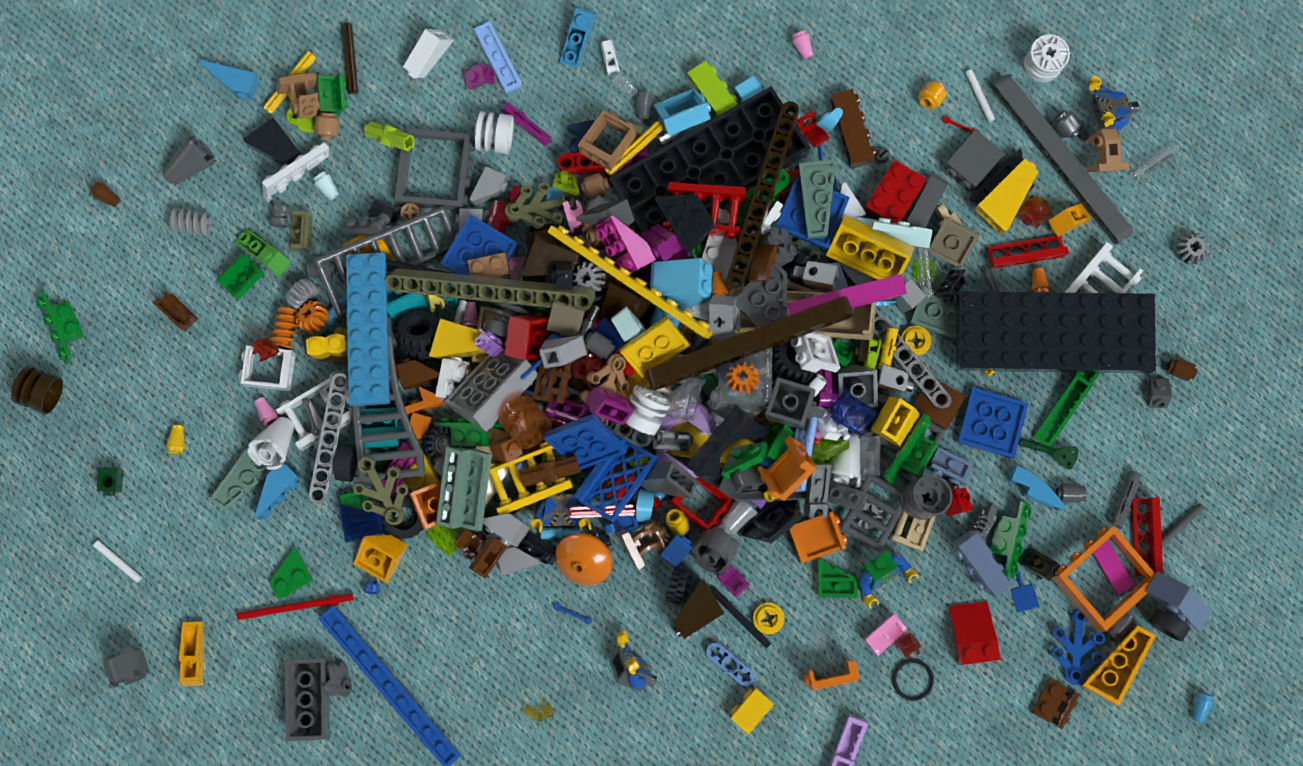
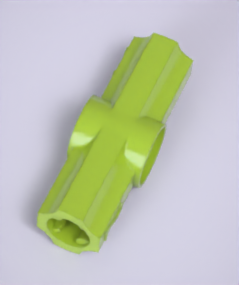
[364,121,415,151]

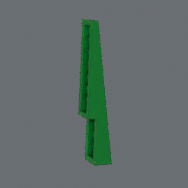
[1033,372,1100,448]

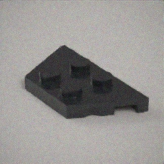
[968,148,1035,204]
[654,194,715,257]
[737,500,802,543]

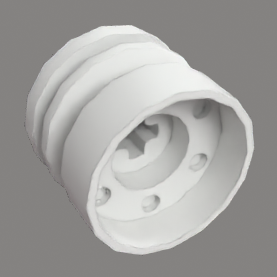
[1023,34,1070,82]
[474,111,514,155]
[626,385,671,435]

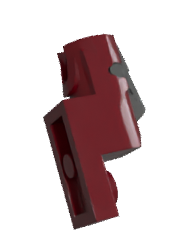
[483,185,521,234]

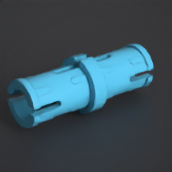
[541,526,581,540]

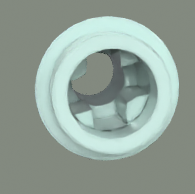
[313,171,339,201]

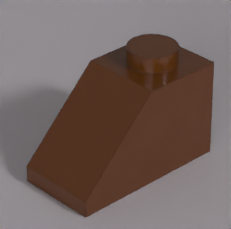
[396,359,439,390]

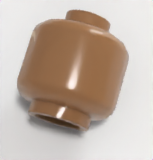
[314,113,340,140]
[581,173,610,200]

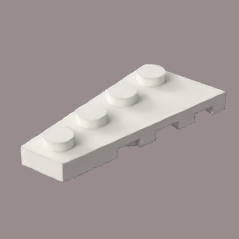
[262,142,329,203]

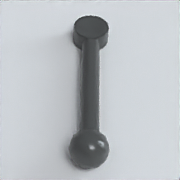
[302,398,320,436]

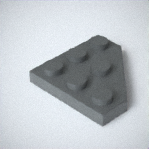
[734,262,787,327]

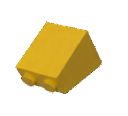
[429,319,496,359]

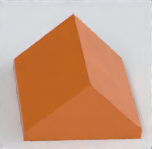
[409,481,442,530]

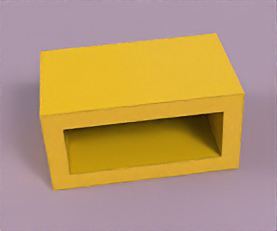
[730,688,774,735]

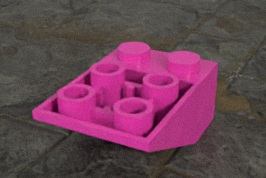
[595,215,656,274]

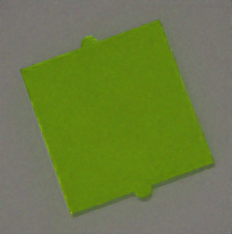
[426,525,472,557]

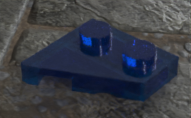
[340,504,385,543]

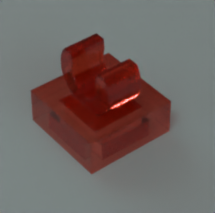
[252,337,279,362]
[894,632,922,660]

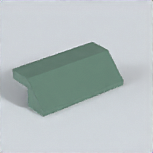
[436,447,492,531]

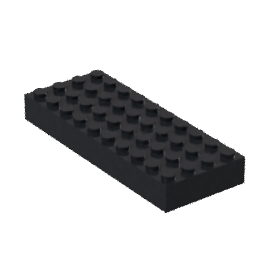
[609,86,811,233]
[956,291,1156,373]

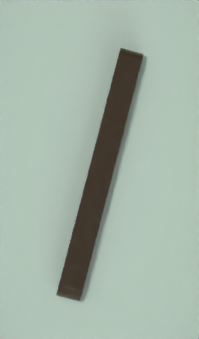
[726,101,799,296]
[645,296,854,391]

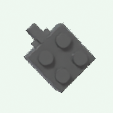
[765,377,825,430]

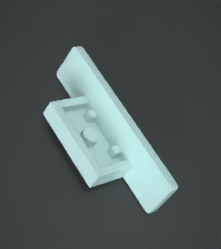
[856,217,932,248]

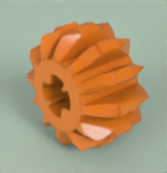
[295,300,329,334]
[726,361,760,396]

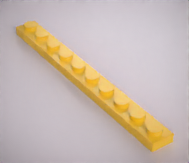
[548,225,713,338]

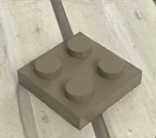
[928,217,980,268]

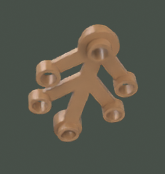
[581,354,629,426]

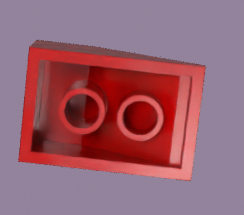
[505,315,554,360]
[948,601,1001,665]

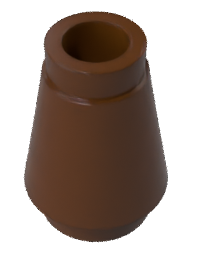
[90,182,120,207]

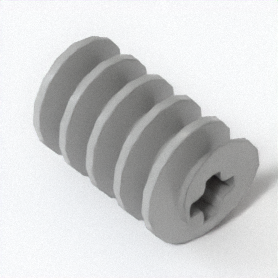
[169,208,212,237]

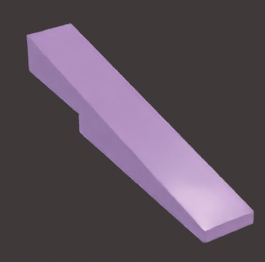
[830,714,868,766]

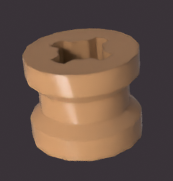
[400,203,421,221]

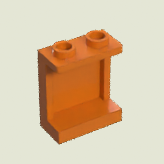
[758,436,817,501]
[788,511,847,564]
[803,660,860,690]

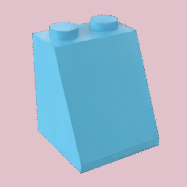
[650,258,713,310]

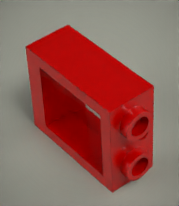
[669,477,732,532]

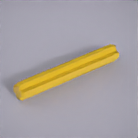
[263,51,316,114]
[605,121,663,176]

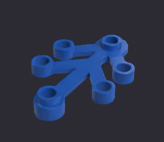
[1051,609,1105,685]

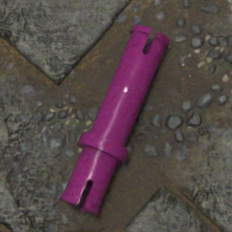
[501,102,552,147]

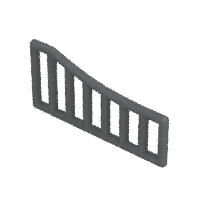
[314,206,455,318]
[345,334,425,482]
[840,416,946,551]

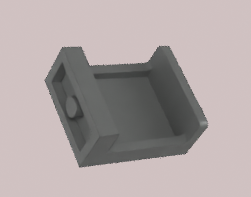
[944,130,1004,191]

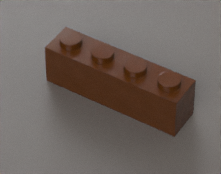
[830,89,876,169]

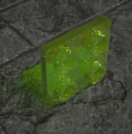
[807,438,850,482]

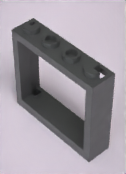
[395,128,475,211]

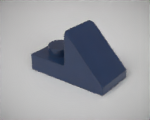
[567,120,595,153]

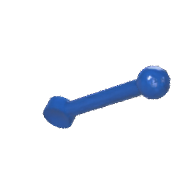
[554,603,592,624]

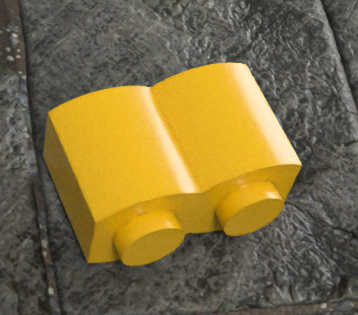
[306,334,347,359]

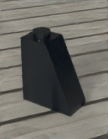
[243,118,302,165]

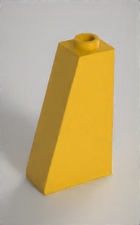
[974,159,1039,236]

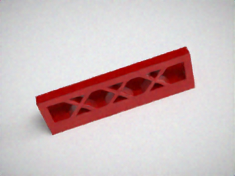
[986,235,1069,269]
[1131,497,1163,576]

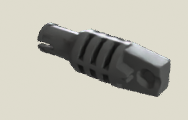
[971,502,999,540]

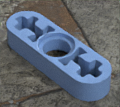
[706,643,755,686]

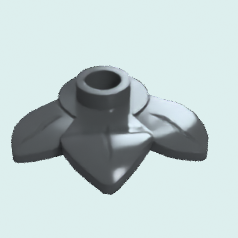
[322,661,352,697]

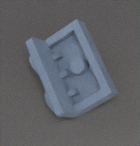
[928,447,973,486]

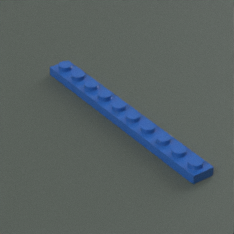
[318,606,461,766]

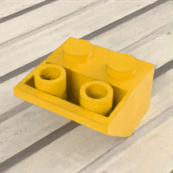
[871,396,921,449]

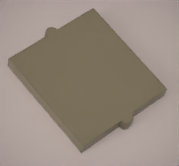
[547,300,585,337]

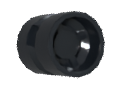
[784,253,813,286]

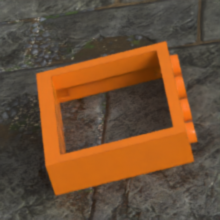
[1052,526,1156,632]

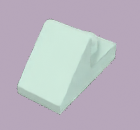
[611,307,647,341]

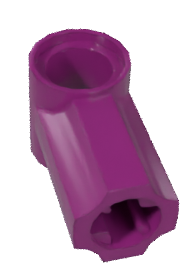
[815,369,839,408]

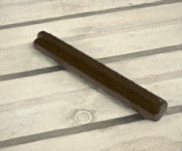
[342,23,358,95]

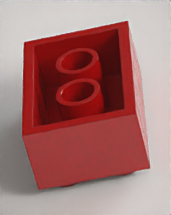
[864,160,927,223]

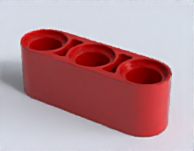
[558,151,610,175]

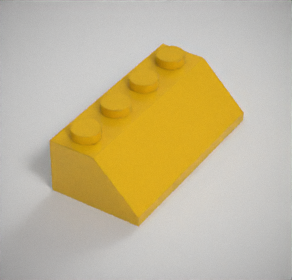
[826,215,914,280]

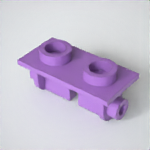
[475,328,506,357]

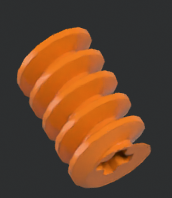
[270,307,299,349]

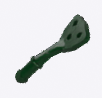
[1018,438,1079,470]

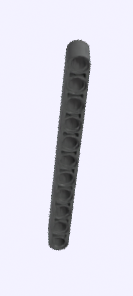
[991,74,1133,245]

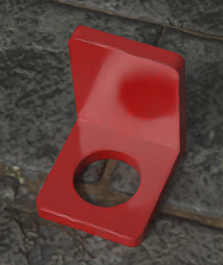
[797,111,830,147]

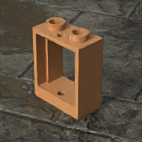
[578,110,636,171]

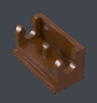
[153,292,198,332]

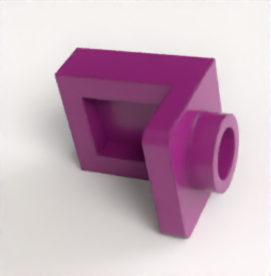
[463,63,495,90]
[717,565,750,598]

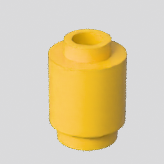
[666,509,690,536]

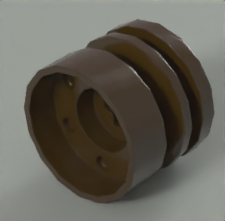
[11,366,63,415]

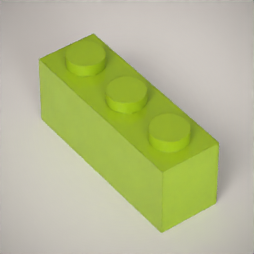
[687,60,738,118]

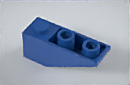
[659,535,692,567]

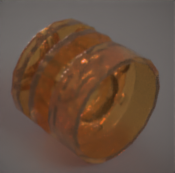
[498,396,552,449]

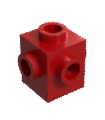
[946,485,973,517]

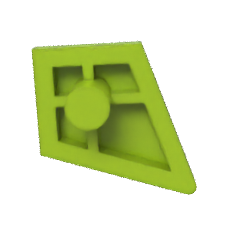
[553,171,579,196]

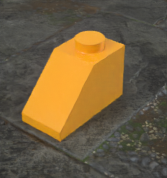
[1049,203,1091,237]

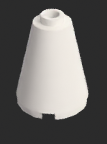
[248,417,294,470]
[828,433,862,489]

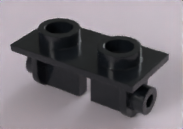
[934,269,966,303]
[519,533,557,566]

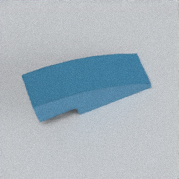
[1008,465,1065,511]

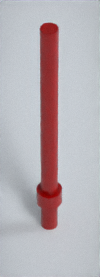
[237,593,354,620]

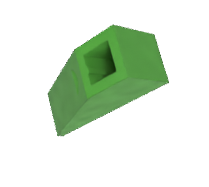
[234,228,291,277]

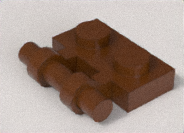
[533,362,572,404]
[1031,678,1080,729]

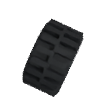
[395,309,441,360]
[767,341,815,386]

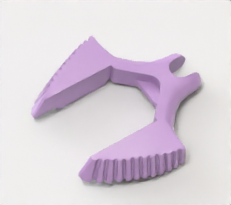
[655,399,718,478]

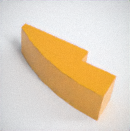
[179,621,204,686]

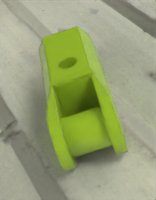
[863,339,882,369]

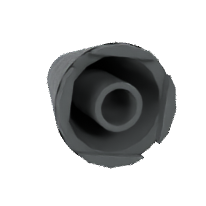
[163,133,217,185]

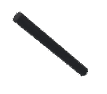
[712,588,772,649]

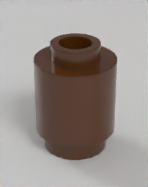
[1166,357,1198,382]

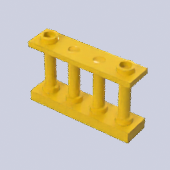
[489,441,573,515]

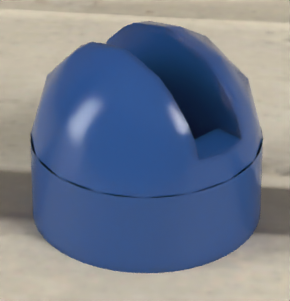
[363,579,380,594]

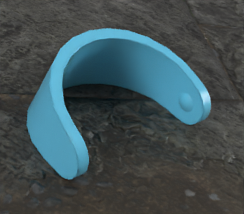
[815,108,843,132]
[636,489,654,523]

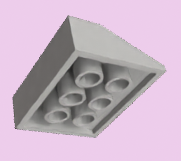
[444,350,538,432]

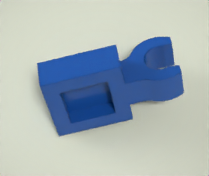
[604,515,640,534]

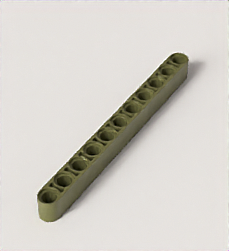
[385,268,595,311]

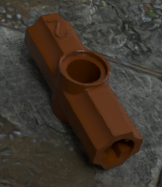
[519,456,580,487]

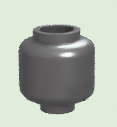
[1053,110,1081,139]

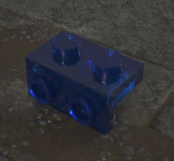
[830,391,876,436]

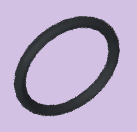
[893,659,934,701]

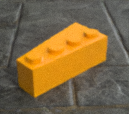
[1080,626,1156,706]

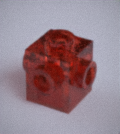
[1018,195,1052,228]
[573,352,604,382]

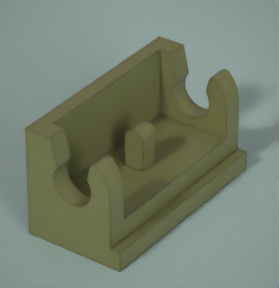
[289,211,313,252]

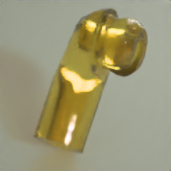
[524,705,554,722]

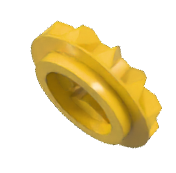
[901,326,931,356]
[753,603,784,634]

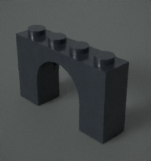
[686,405,771,489]

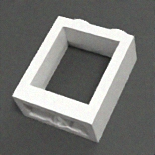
[239,346,296,391]

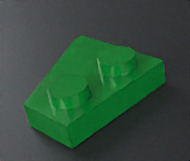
[721,441,768,479]
[269,548,314,600]
[817,559,858,598]

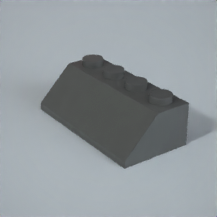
[285,658,330,741]

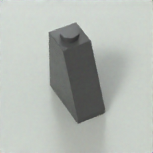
[635,461,698,499]

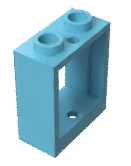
[654,88,711,136]

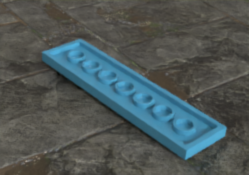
[346,253,390,406]

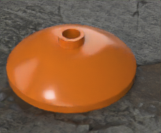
[555,533,612,586]

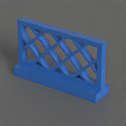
[574,435,658,523]

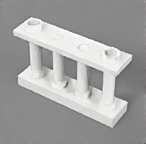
[1064,242,1144,293]
[276,370,366,451]

